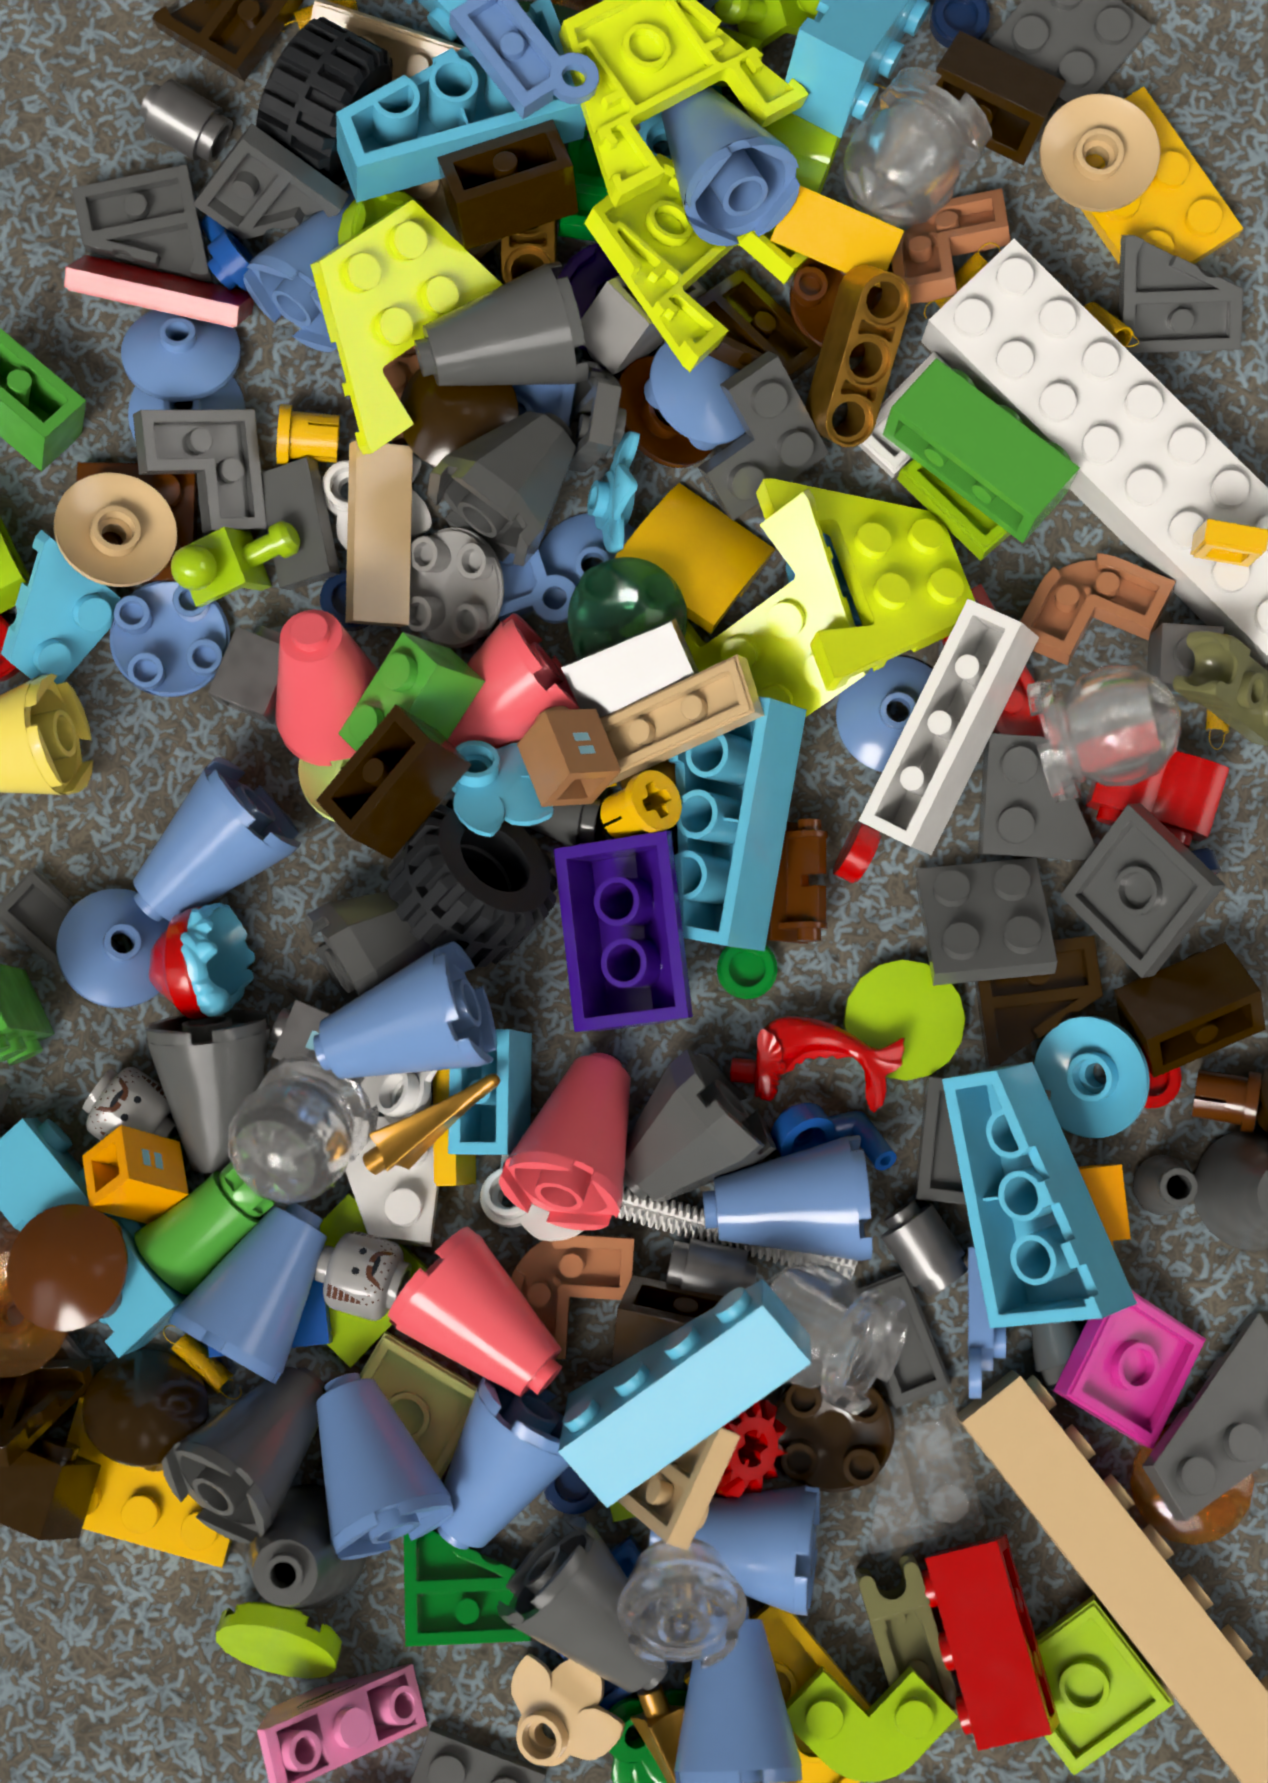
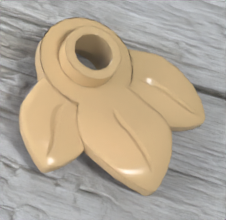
[511,1654,625,1766]

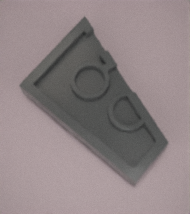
[1142,1313,1268,1521]

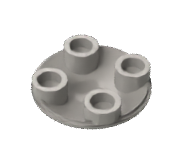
[408,528,504,648]

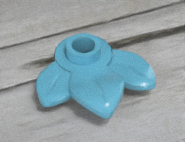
[587,431,640,554]
[451,740,554,837]

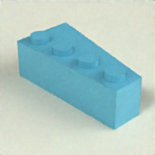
[336,0,586,203]
[785,0,930,138]
[668,697,807,951]
[942,1062,1137,1328]
[0,1118,187,1358]
[558,1279,812,1508]

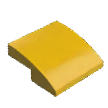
[613,483,776,634]

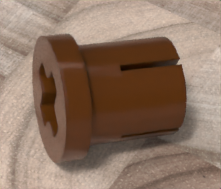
[1192,1069,1262,1133]

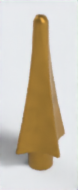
[363,1073,500,1175]
[630,1683,685,1783]

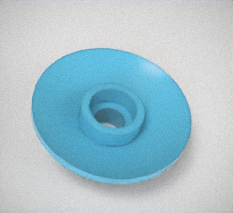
[1034,1016,1150,1138]

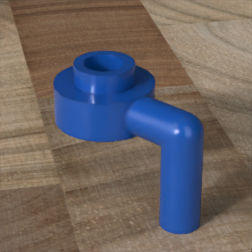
[201,215,254,292]
[771,1103,896,1170]

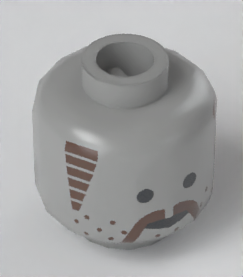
[82,1067,176,1140]
[315,1231,412,1321]

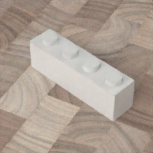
[859,599,1039,855]

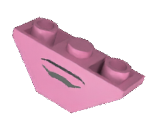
[257,1664,427,1783]

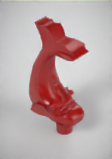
[730,1016,905,1113]

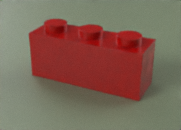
[921,1534,1060,1751]

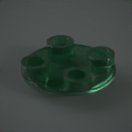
[567,557,688,658]

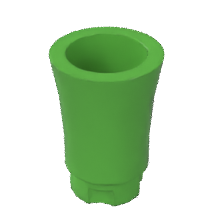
[134,1158,277,1296]

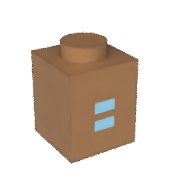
[517,706,621,807]

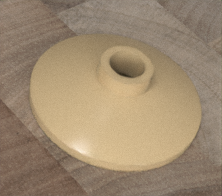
[1039,94,1160,212]
[54,472,177,587]

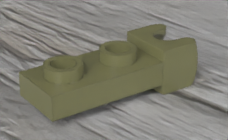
[1173,631,1268,746]
[854,1553,962,1734]

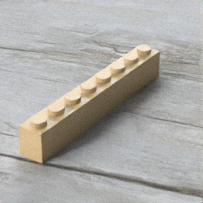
[955,1370,1268,1783]

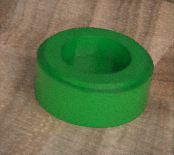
[717,946,777,1000]

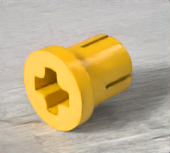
[276,404,340,464]
[600,770,682,839]

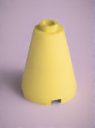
[0,673,93,795]

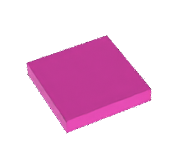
[1053,1290,1206,1449]

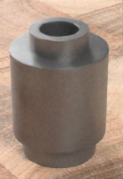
[140,79,233,163]
[881,1200,968,1296]
[665,1238,757,1296]

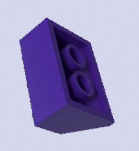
[554,830,693,1032]

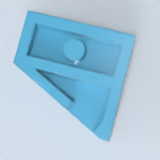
[1,530,121,684]

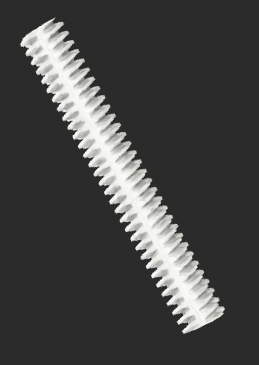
[618,1187,858,1285]

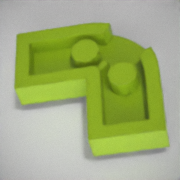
[785,1665,958,1782]

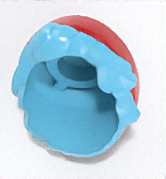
[149,903,255,1019]

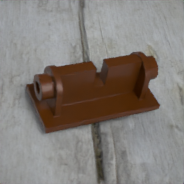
[767,819,828,944]

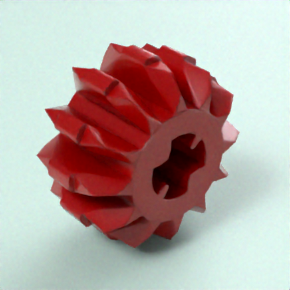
[715,1399,788,1498]

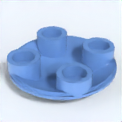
[644,342,745,451]
[110,581,230,697]

